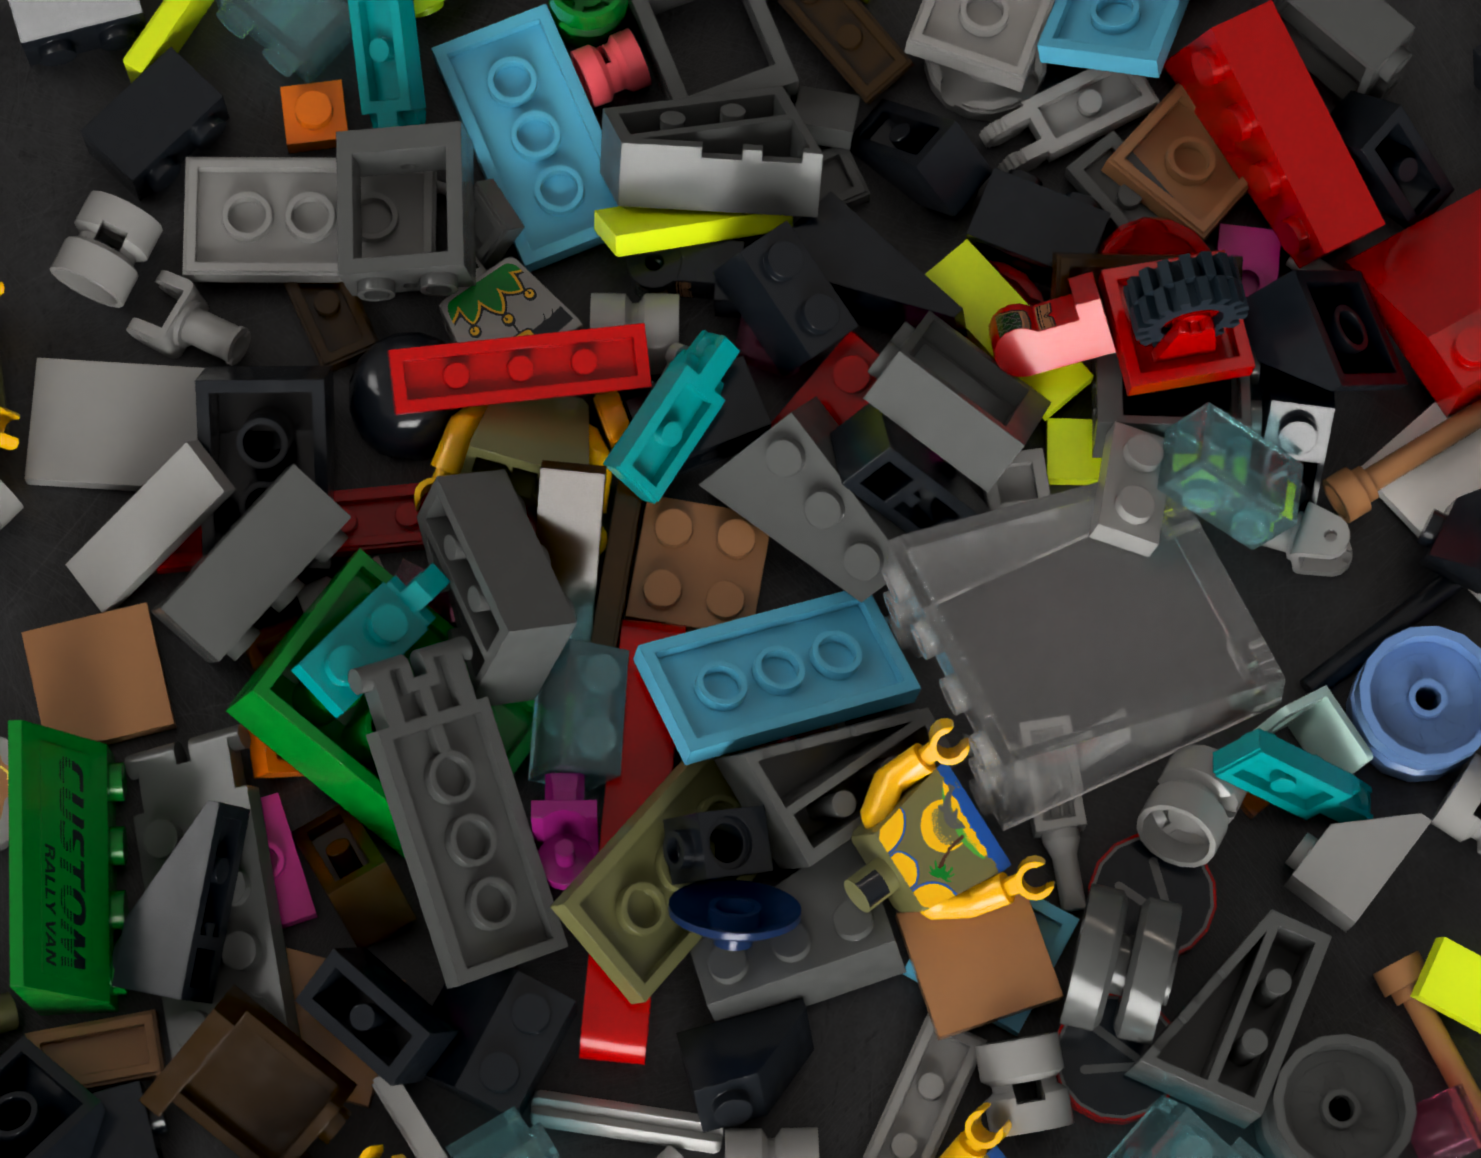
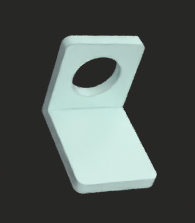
[1253,685,1373,774]

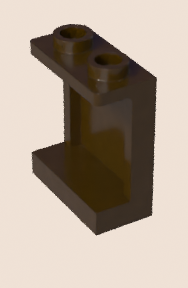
[138,984,358,1158]

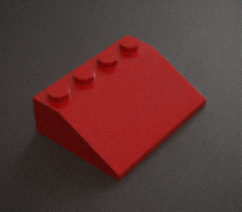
[1344,189,1481,418]

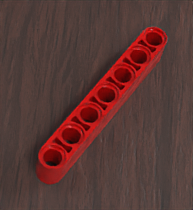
[579,620,687,1065]

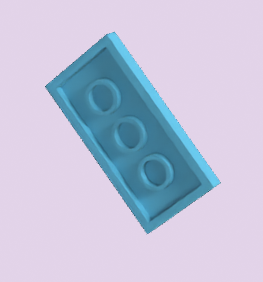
[431,4,618,272]
[633,591,921,765]

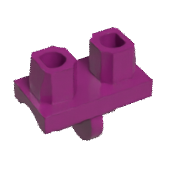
[531,773,599,890]

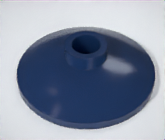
[668,880,801,951]

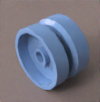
[1346,626,1481,782]

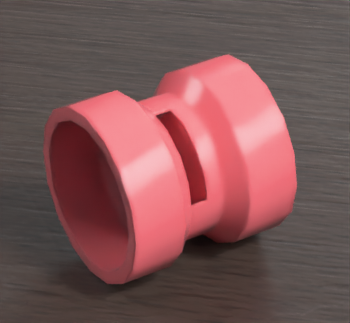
[570,28,651,108]

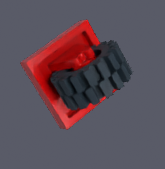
[1098,249,1256,396]

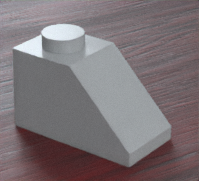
[1284,813,1432,933]

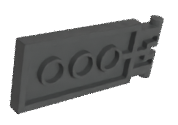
[348,636,568,989]
[124,724,301,1059]

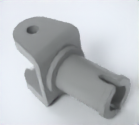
[126,270,251,366]
[1233,500,1353,577]

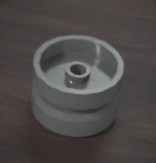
[1059,883,1183,1045]
[1254,1034,1417,1158]

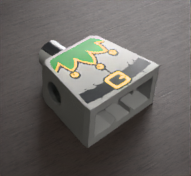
[439,255,583,343]

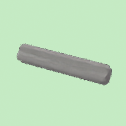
[530,1090,724,1154]

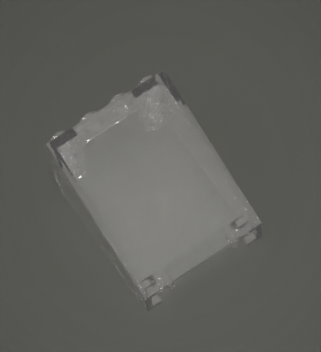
[882,470,1286,831]

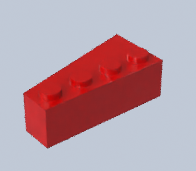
[1164,0,1386,269]

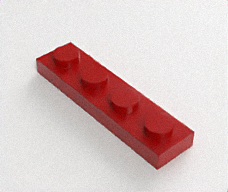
[387,323,652,415]

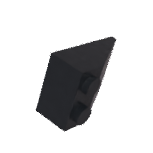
[195,365,335,569]

